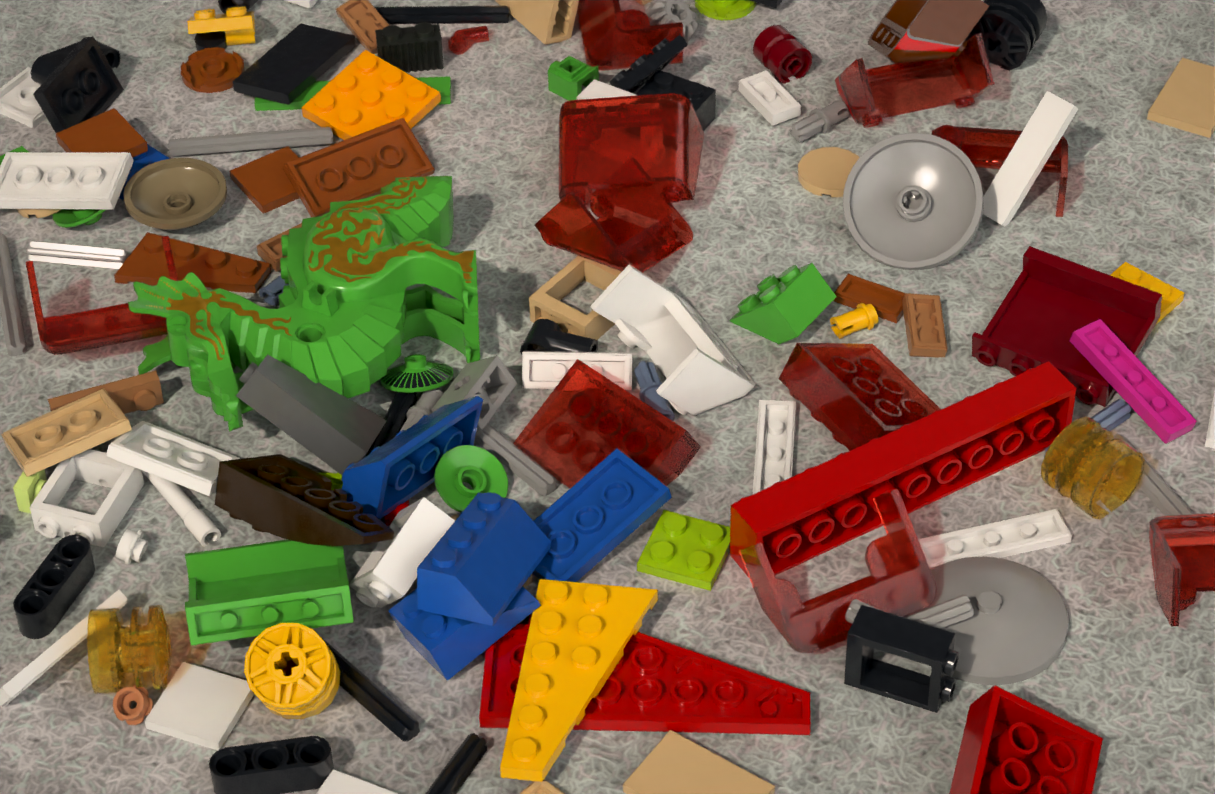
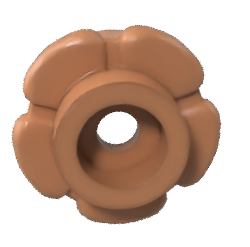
[113,685,153,725]

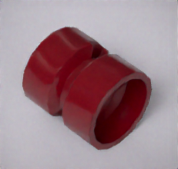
[753,25,812,84]

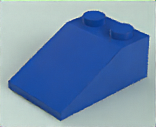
[388,586,541,681]

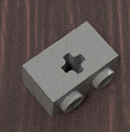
[431,355,517,432]

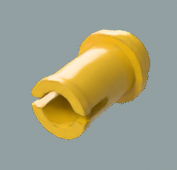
[830,303,878,339]

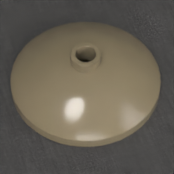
[124,158,227,230]

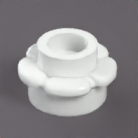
[115,529,148,565]

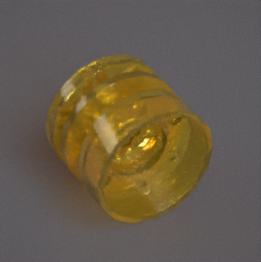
[1041,417,1145,520]
[87,605,172,694]

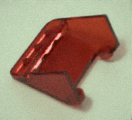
[534,158,693,273]

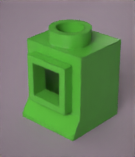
[548,56,599,105]

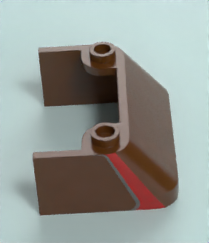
[868,0,989,63]

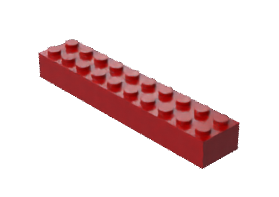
[730,361,1077,585]

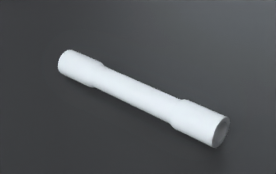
[142,470,221,547]

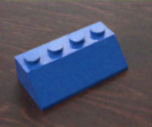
[342,396,483,520]
[417,492,551,626]

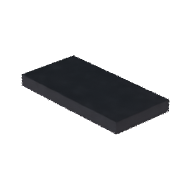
[232,23,356,105]

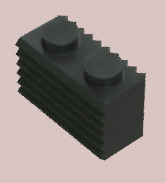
[375,22,444,73]

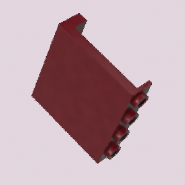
[972,246,1162,407]

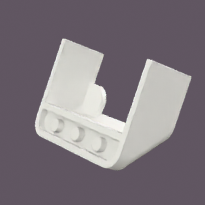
[590,264,755,415]

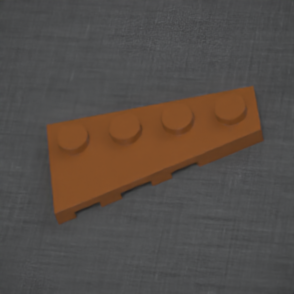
[114,232,272,293]

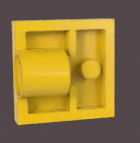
[187,6,256,46]

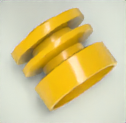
[244,623,340,719]

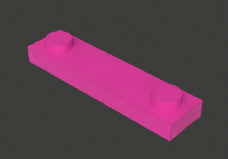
[1069,319,1197,444]

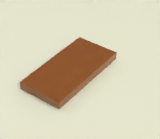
[283,117,435,217]

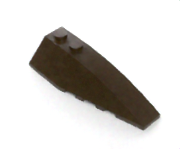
[215,454,394,546]

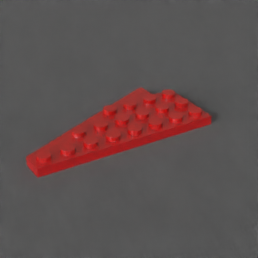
[479,596,811,735]

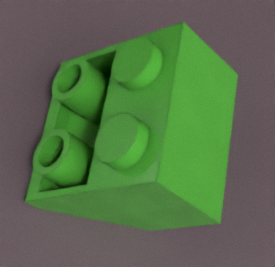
[730,263,837,344]

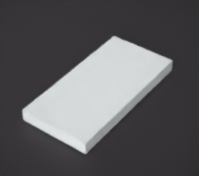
[0,152,134,210]

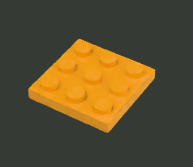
[302,50,441,140]

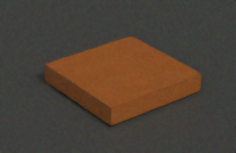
[56,108,148,158]
[230,146,300,214]

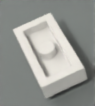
[738,70,801,126]

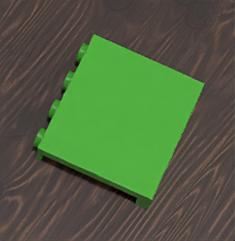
[185,540,354,645]

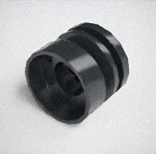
[965,0,1047,71]

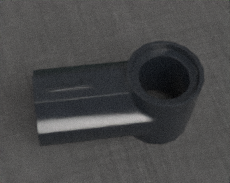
[520,319,598,356]

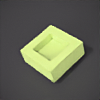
[13,469,47,513]

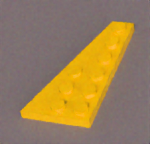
[500,579,658,782]

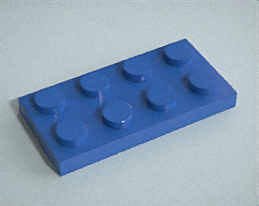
[532,448,672,582]

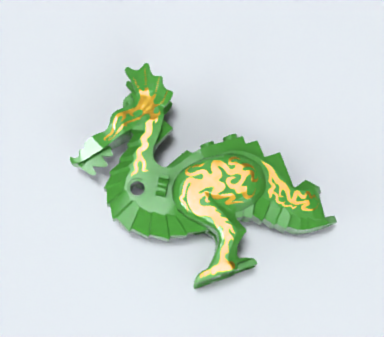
[128,176,480,431]

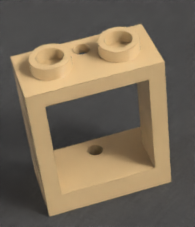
[529,252,621,340]

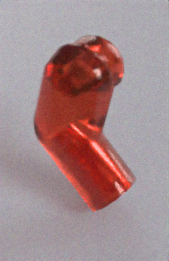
[448,26,489,55]

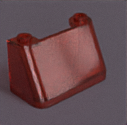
[558,93,705,208]

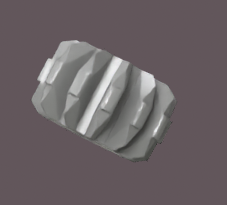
[643,0,699,43]

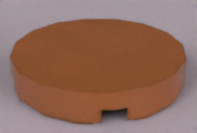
[181,47,245,93]

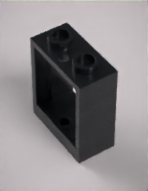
[844,605,959,713]

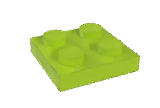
[637,510,730,591]

